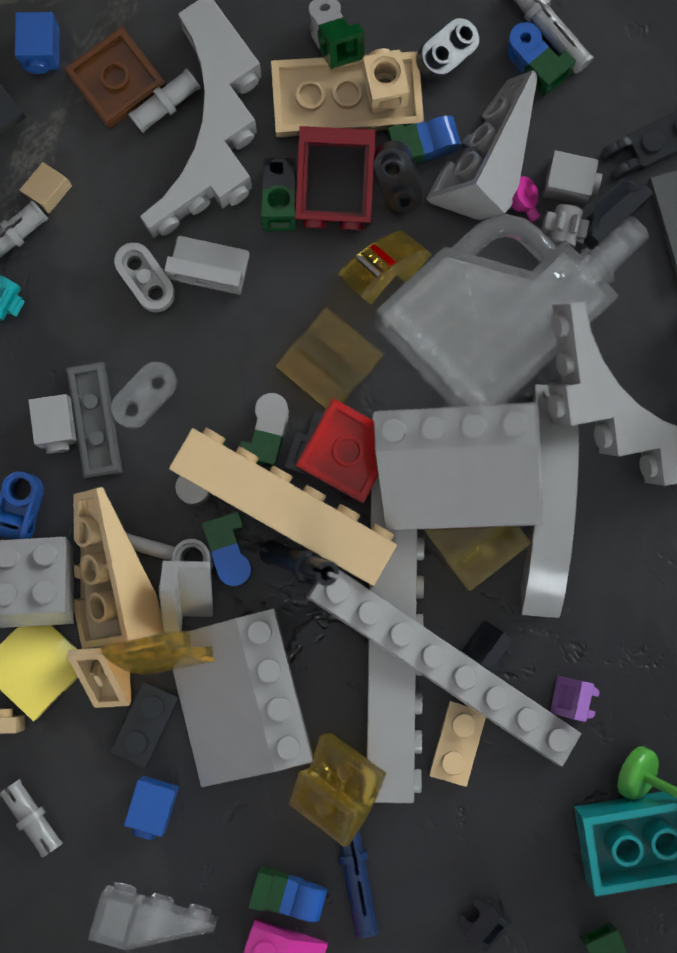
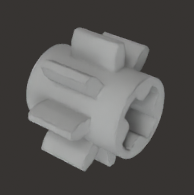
[541,204,590,250]

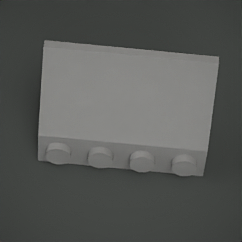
[374,403,544,530]
[165,609,313,787]

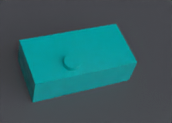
[574,791,677,896]

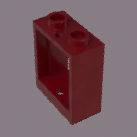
[295,126,376,230]

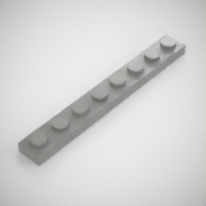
[306,570,582,767]

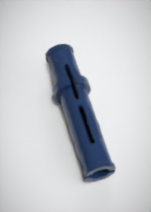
[334,815,379,938]

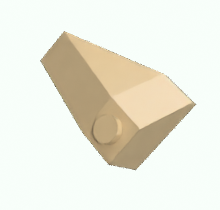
[73,487,164,649]

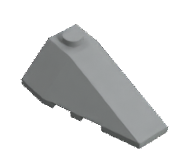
[426,70,538,220]

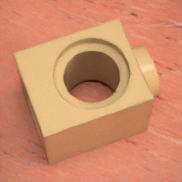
[362,48,410,113]

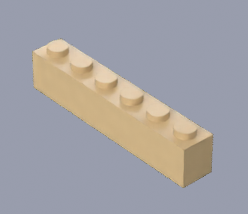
[169,428,397,587]

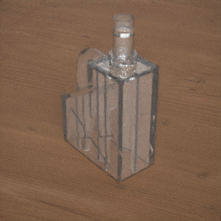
[374,214,649,407]

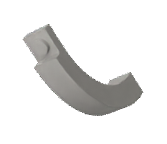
[520,384,579,618]

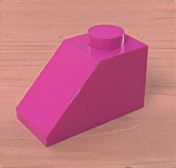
[243,917,328,953]

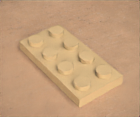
[271,51,424,137]

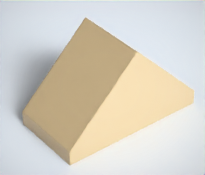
[67,646,131,708]

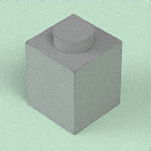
[542,150,602,206]
[28,394,78,454]

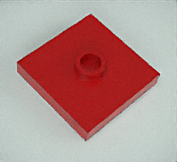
[295,398,379,504]

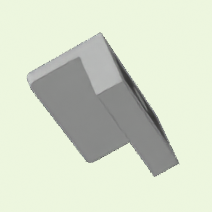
[164,236,250,295]
[159,561,214,641]

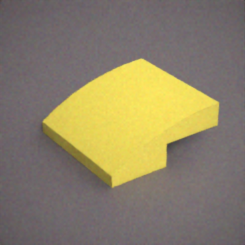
[0,625,78,721]

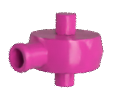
[511,176,541,222]

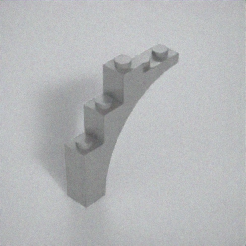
[140,0,262,238]
[547,301,677,486]

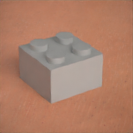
[0,537,74,628]

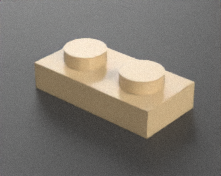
[429,700,486,787]

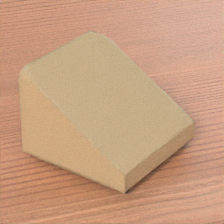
[19,162,72,214]

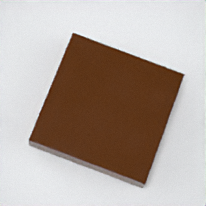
[63,26,167,130]

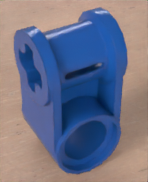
[0,472,44,540]

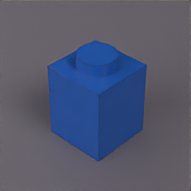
[15,12,60,74]
[124,776,179,840]

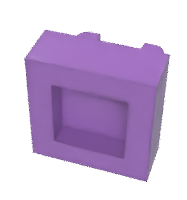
[550,676,599,722]

